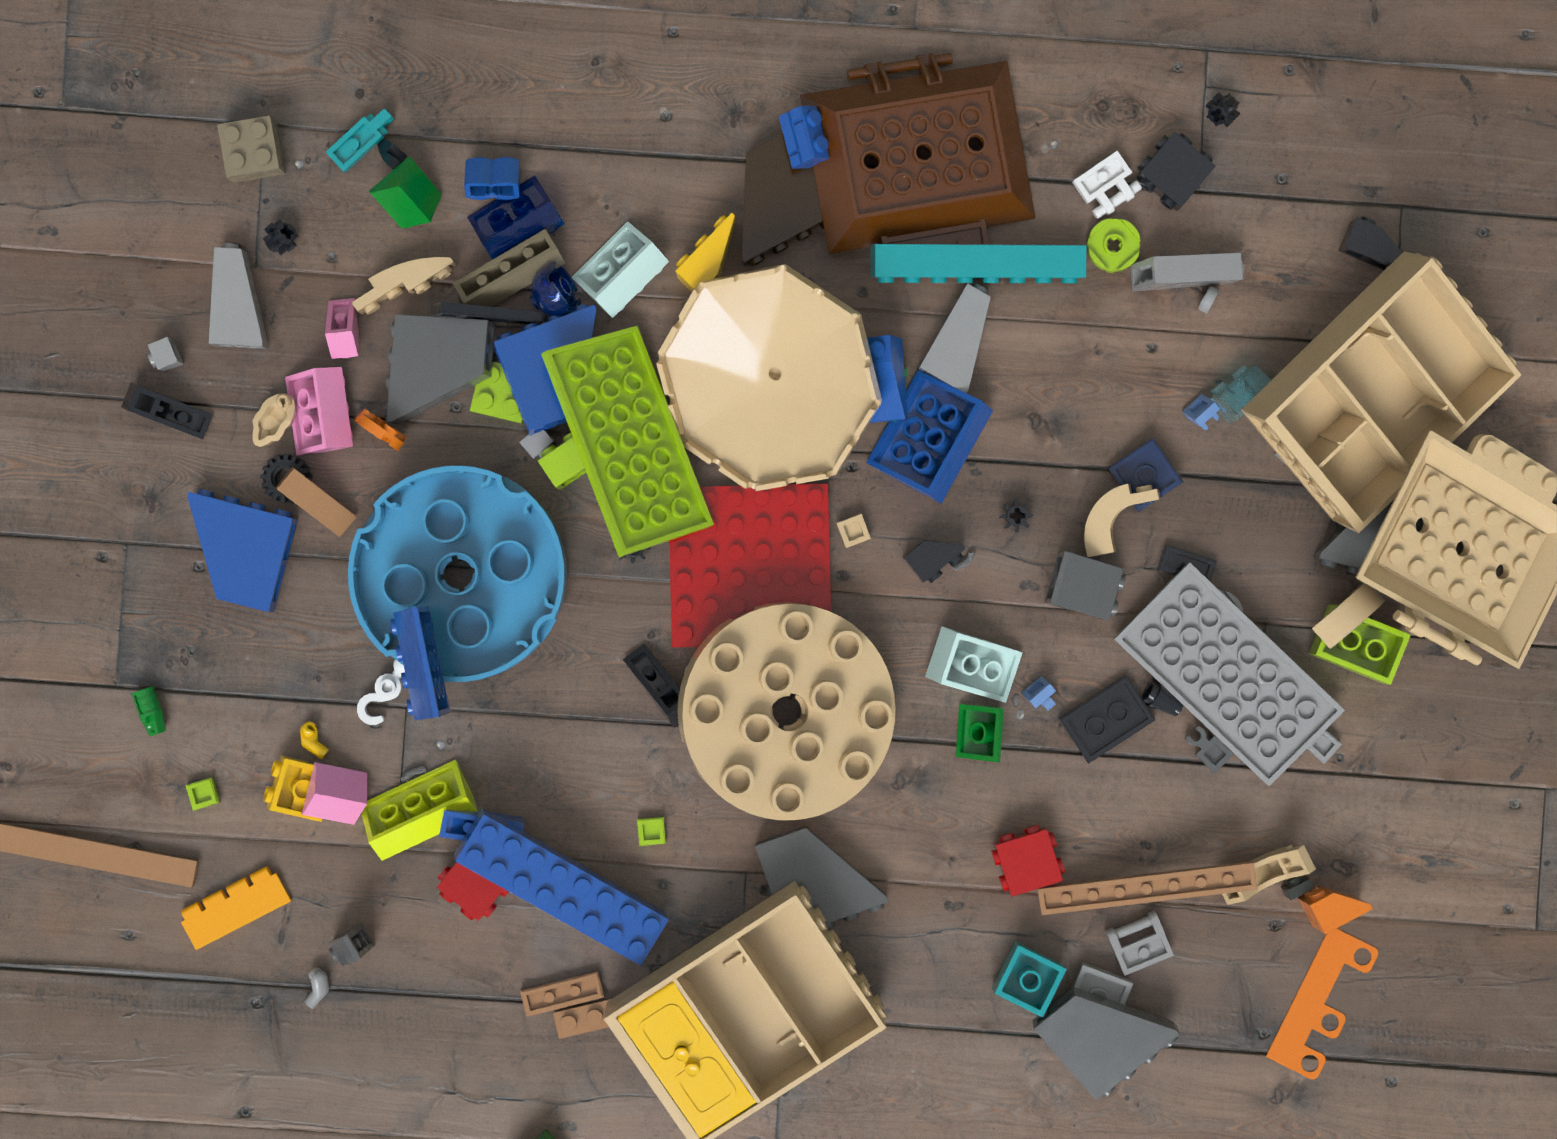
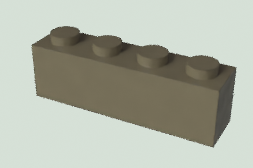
[453,229,565,307]

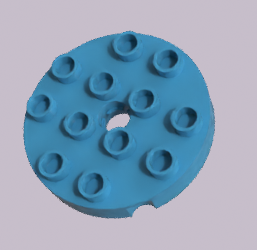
[348,466,567,682]

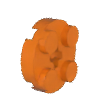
[354,408,407,451]

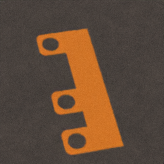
[1266,928,1378,1079]

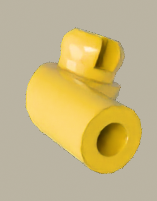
[300,721,329,760]

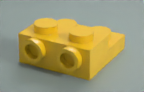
[263,755,322,822]

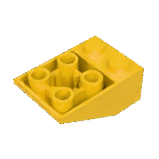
[676,213,736,292]

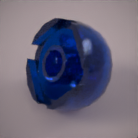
[530,262,581,316]

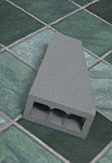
[209,243,268,349]
[1130,253,1244,292]
[918,283,991,393]

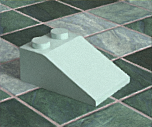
[925,626,1023,703]

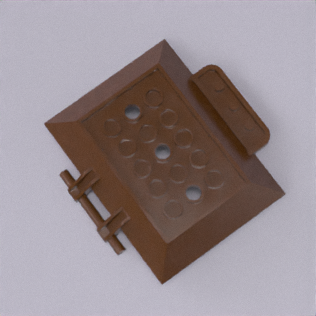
[800,53,1036,254]

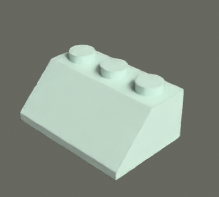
[571,221,669,318]

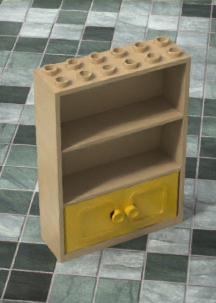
[604,881,887,1139]

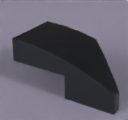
[378,138,407,170]

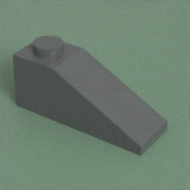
[329,923,375,966]

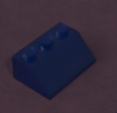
[467,176,565,260]

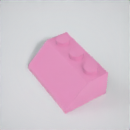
[285,367,353,456]

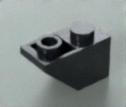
[903,541,965,583]

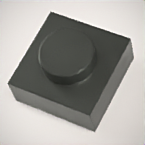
[1281,876,1315,900]

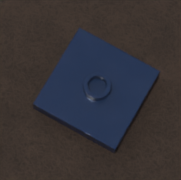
[1108,438,1184,512]

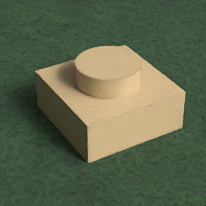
[836,514,871,548]

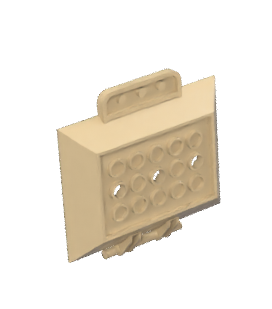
[1355,430,1557,669]

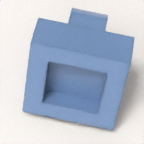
[1182,394,1220,430]
[1021,676,1056,711]

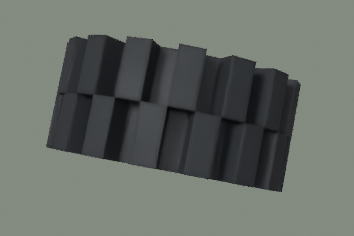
[260,454,313,503]

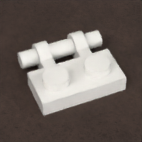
[1072,151,1142,219]

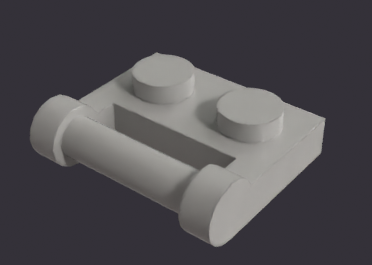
[1105,910,1174,976]

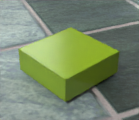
[185,777,221,811]
[637,816,666,846]

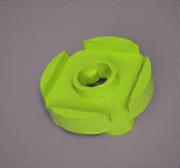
[1086,218,1141,273]

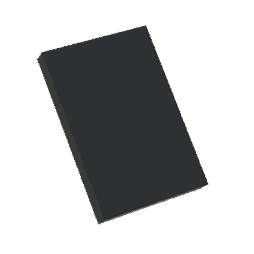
[1058,675,1155,764]

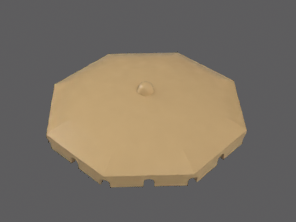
[656,264,882,491]

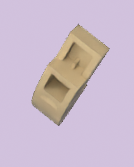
[352,257,457,315]

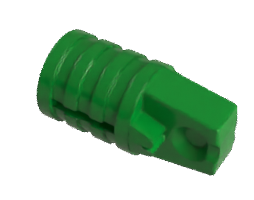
[131,686,166,736]

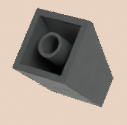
[1044,551,1126,621]

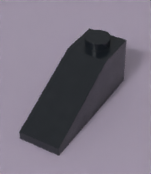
[1338,217,1403,270]
[121,382,213,439]
[623,644,680,728]

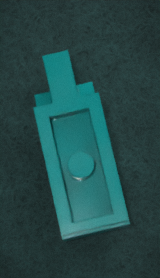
[326,108,394,173]

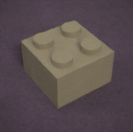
[217,115,286,183]

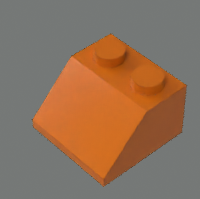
[1298,885,1373,934]

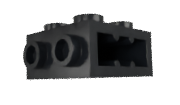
[1136,132,1216,211]

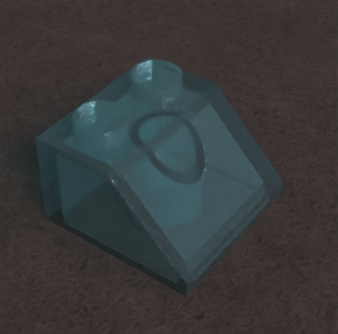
[1209,365,1272,425]

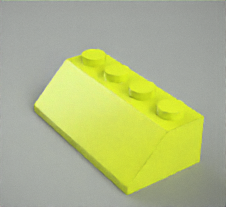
[361,759,478,861]

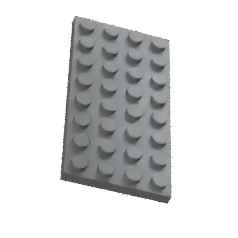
[1114,562,1345,786]

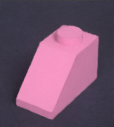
[325,298,360,359]

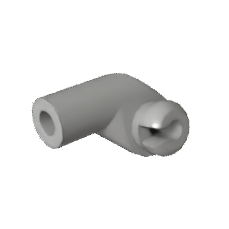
[304,967,329,1009]

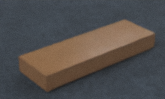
[276,467,357,537]
[520,970,605,1017]

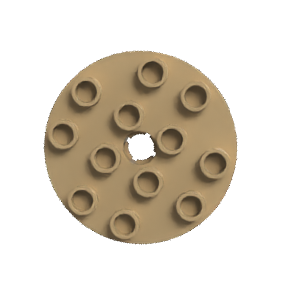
[678,602,896,820]

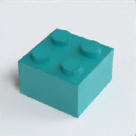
[992,941,1067,1017]

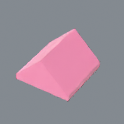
[302,762,367,825]

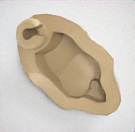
[252,393,296,447]

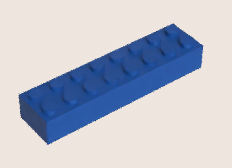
[454,808,669,966]

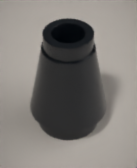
[1142,682,1183,716]

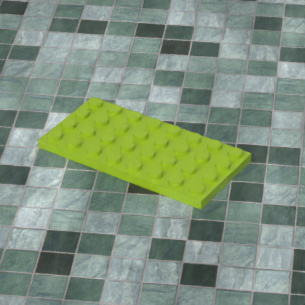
[541,326,714,557]

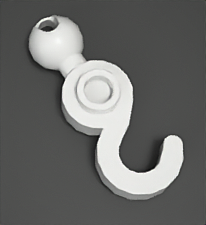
[357,660,405,725]

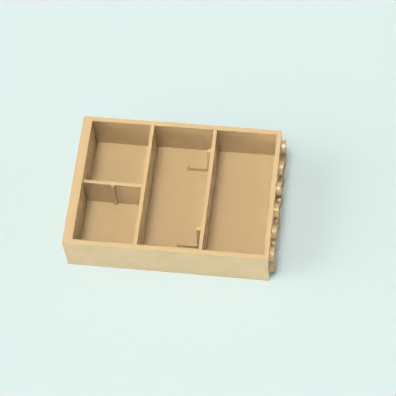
[1241,251,1521,533]

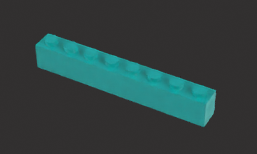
[870,244,1087,283]

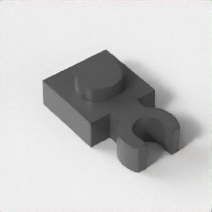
[1184,725,1234,773]

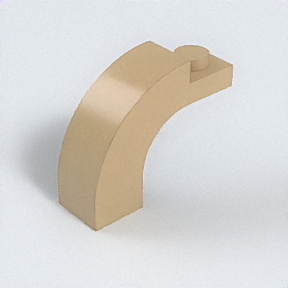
[1084,484,1161,557]
[1312,583,1385,649]
[1222,845,1316,905]

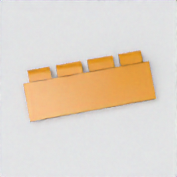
[181,866,292,950]

